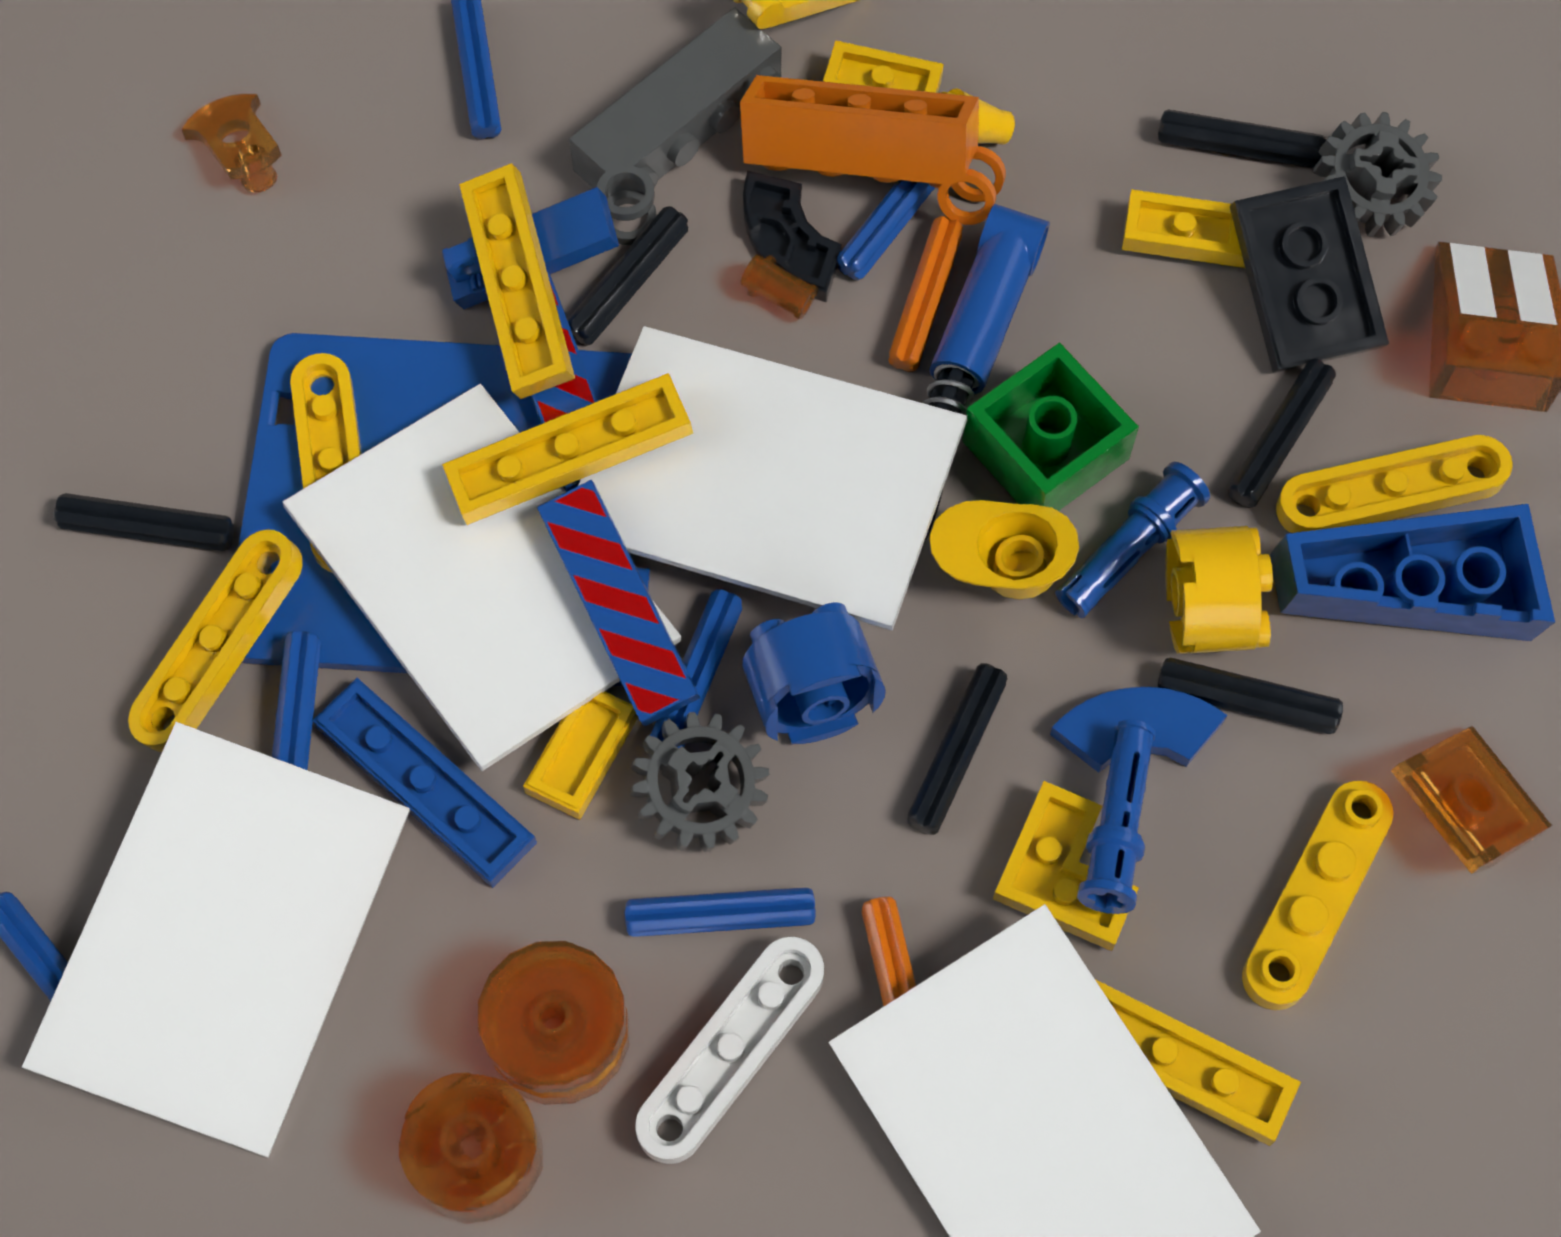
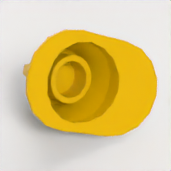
[929,500,1080,600]

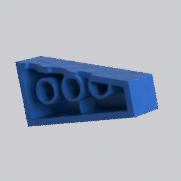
[1270,504,1555,641]

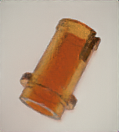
[740,254,818,320]

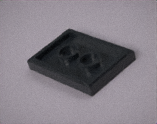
[1229,176,1389,373]

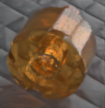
[399,1072,543,1224]

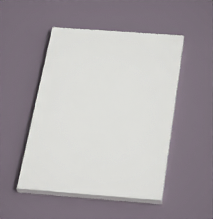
[578,326,967,631]
[282,383,681,771]
[22,722,410,1158]
[828,904,1261,1237]

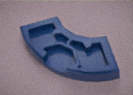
[1050,687,1227,773]

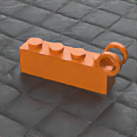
[740,75,1006,225]

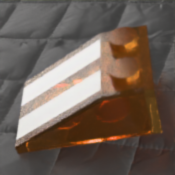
[1429,241,1561,412]

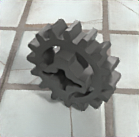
[1313,112,1442,237]
[630,712,770,852]

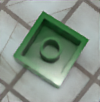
[962,342,1139,511]

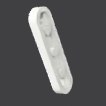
[635,937,824,1164]

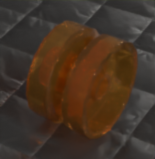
[478,941,629,1105]

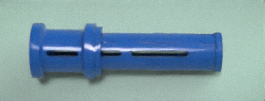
[1055,461,1210,619]
[1077,720,1156,914]

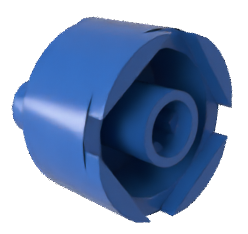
[742,602,886,744]

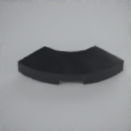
[743,170,842,302]

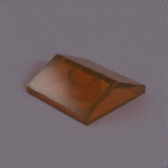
[1391,725,1552,874]

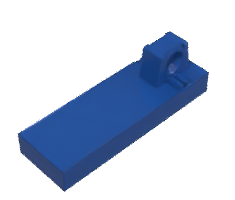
[442,187,619,310]

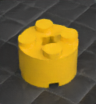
[1165,526,1273,654]

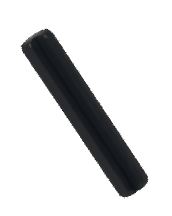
[1158,109,1326,168]
[567,206,689,346]
[1228,359,1336,508]
[53,493,234,551]
[1158,657,1343,734]
[907,663,1008,835]

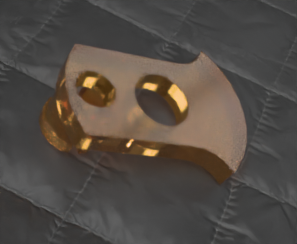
[182,94,282,193]

